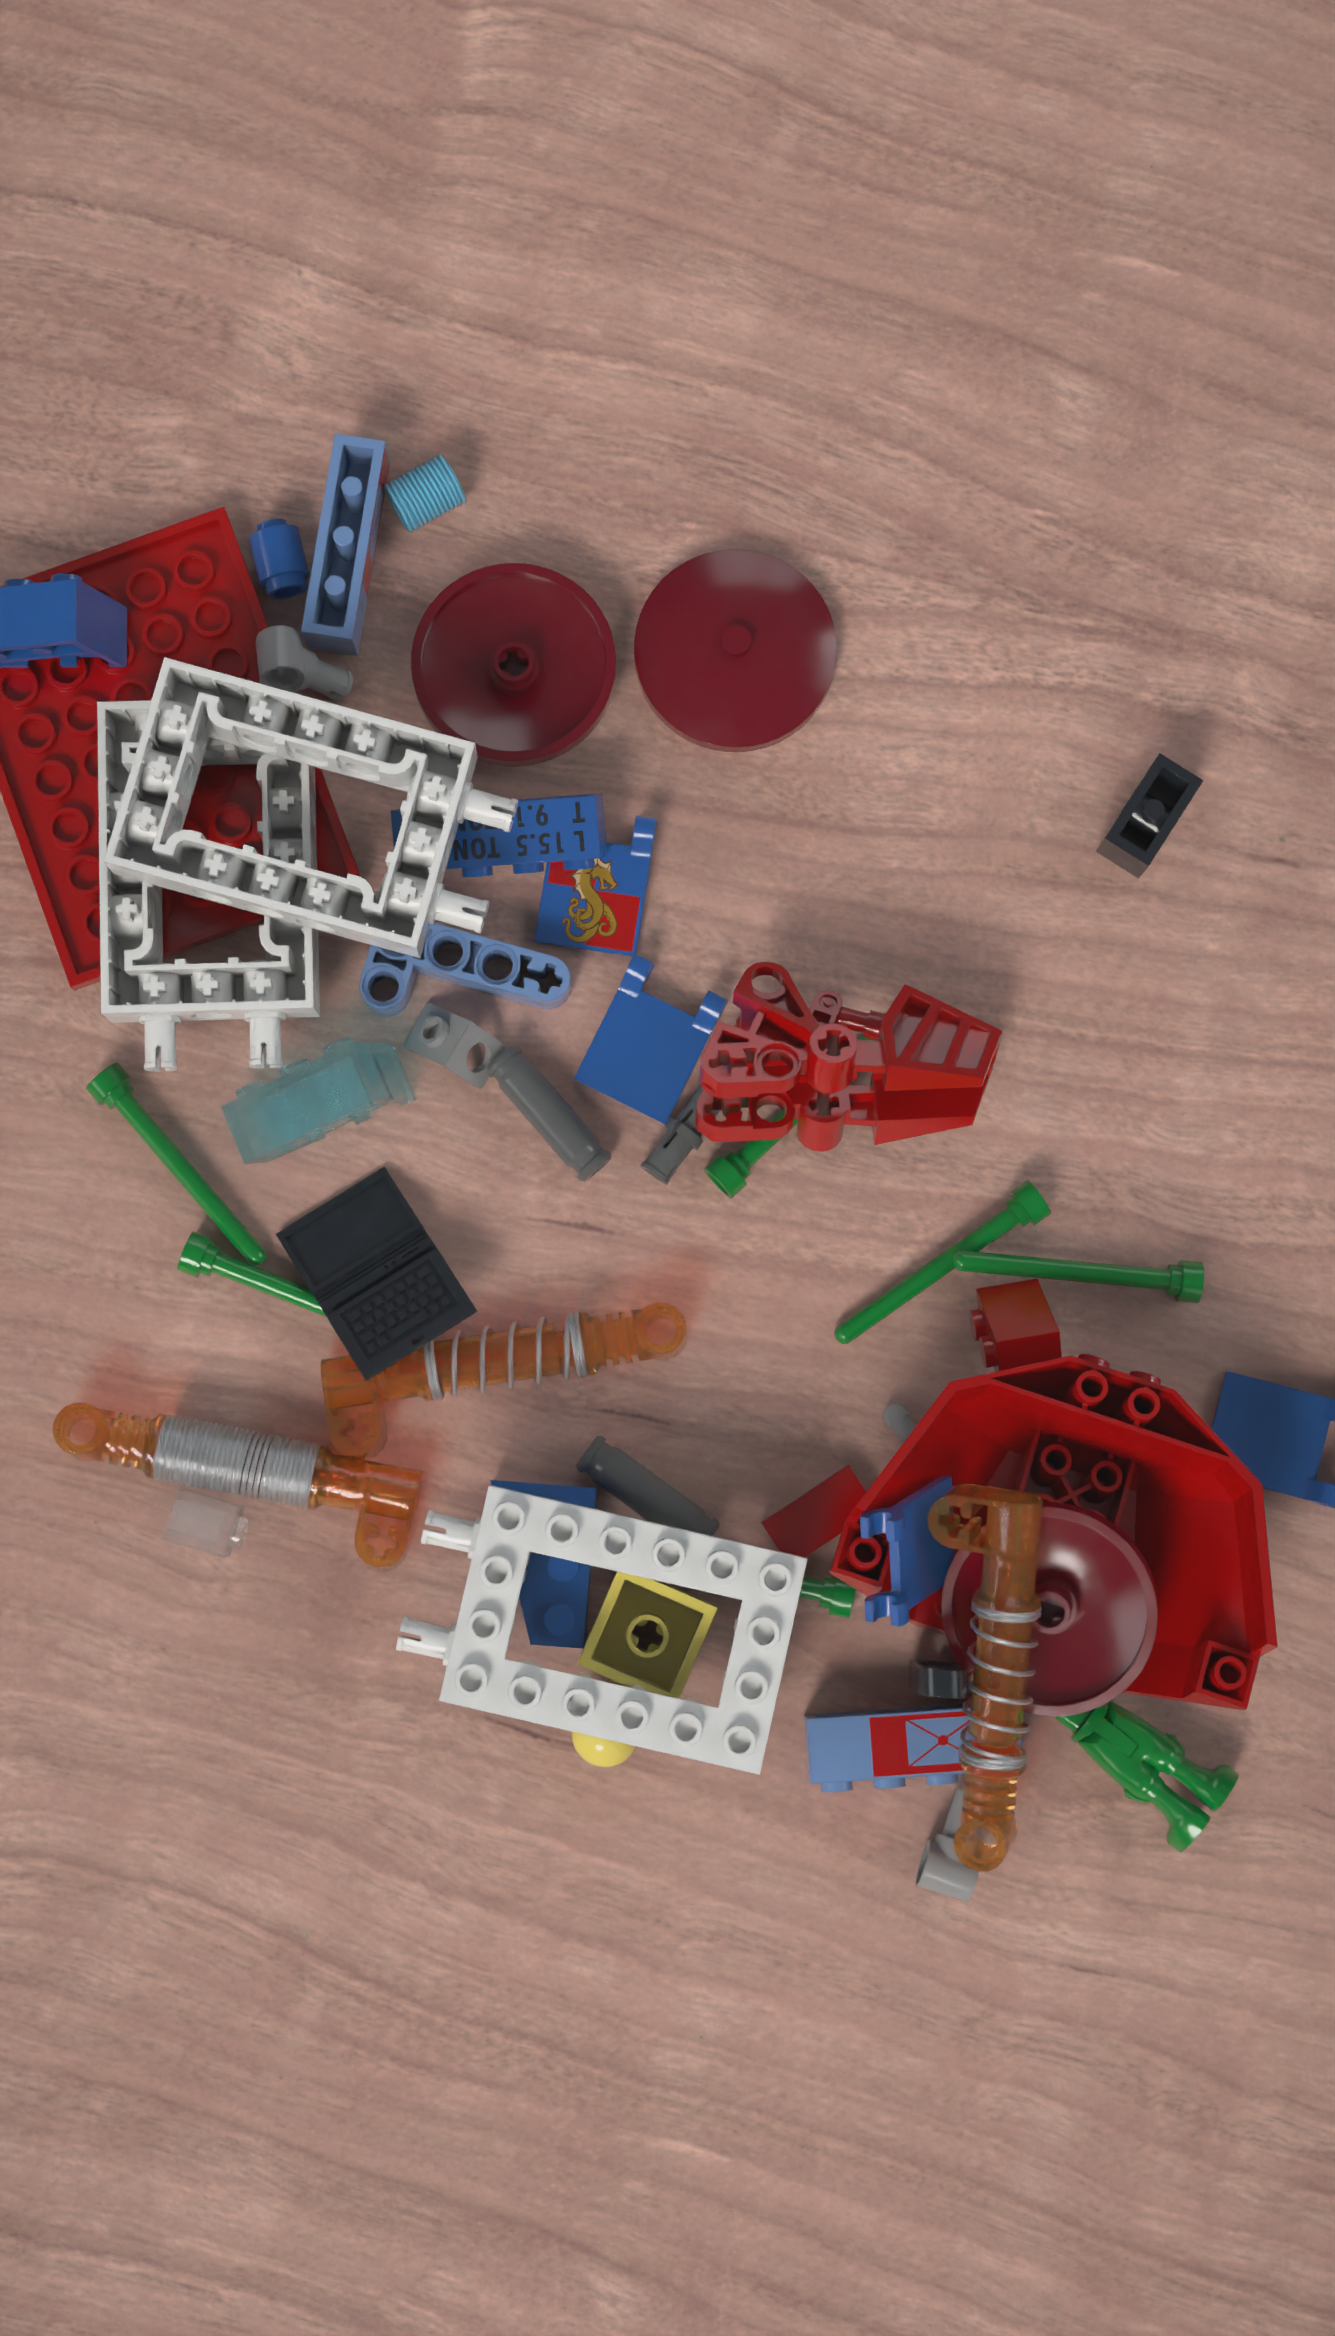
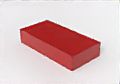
[761,1465,866,1557]

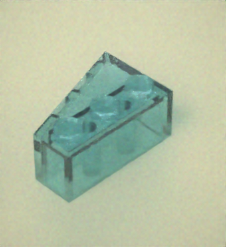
[221,1037,416,1164]

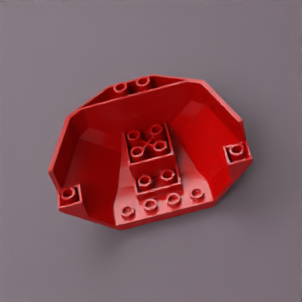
[829,1354,1278,1710]

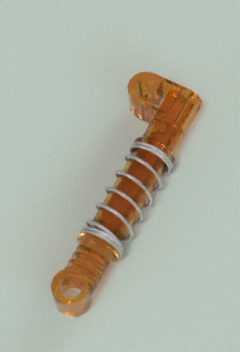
[320,1302,688,1461]
[928,1484,1043,1872]

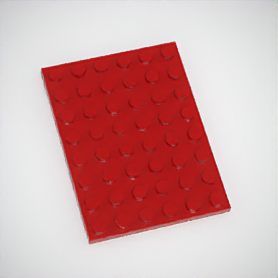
[0,507,361,991]

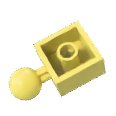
[571,1572,718,1767]

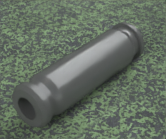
[487,1046,611,1182]
[576,1436,720,1536]

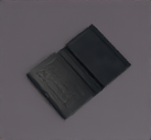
[276,1166,478,1381]

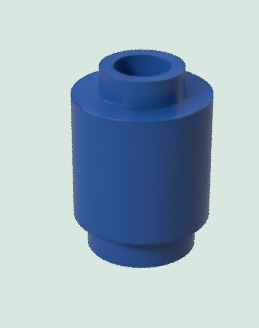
[249,519,310,599]

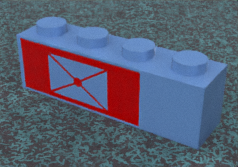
[301,433,391,656]
[804,1702,1024,1792]

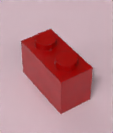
[970,1278,1062,1372]

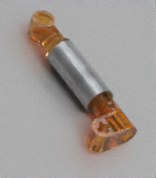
[53,1403,424,1572]

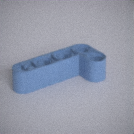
[360,923,572,1017]

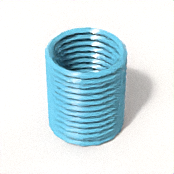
[384,454,466,533]

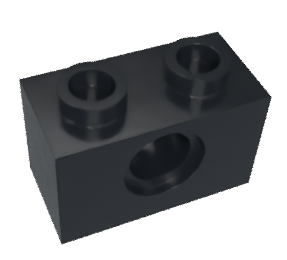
[1095,753,1204,879]

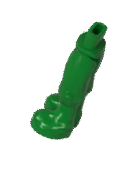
[1055,1701,1239,1852]

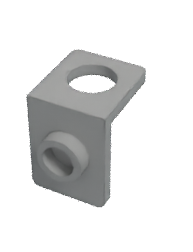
[404,1003,505,1089]

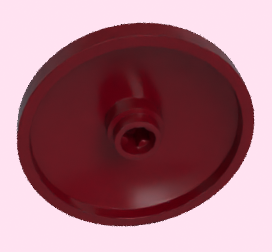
[634,549,837,752]
[411,563,616,767]
[941,1502,1159,1716]

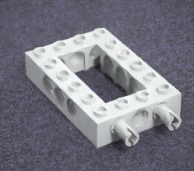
[104,657,518,958]
[97,696,320,1072]
[396,1485,807,1775]

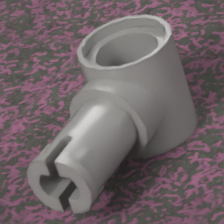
[256,625,353,702]
[916,1789,986,1902]

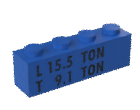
[391,793,607,877]

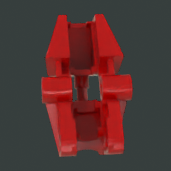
[695,962,1002,1152]

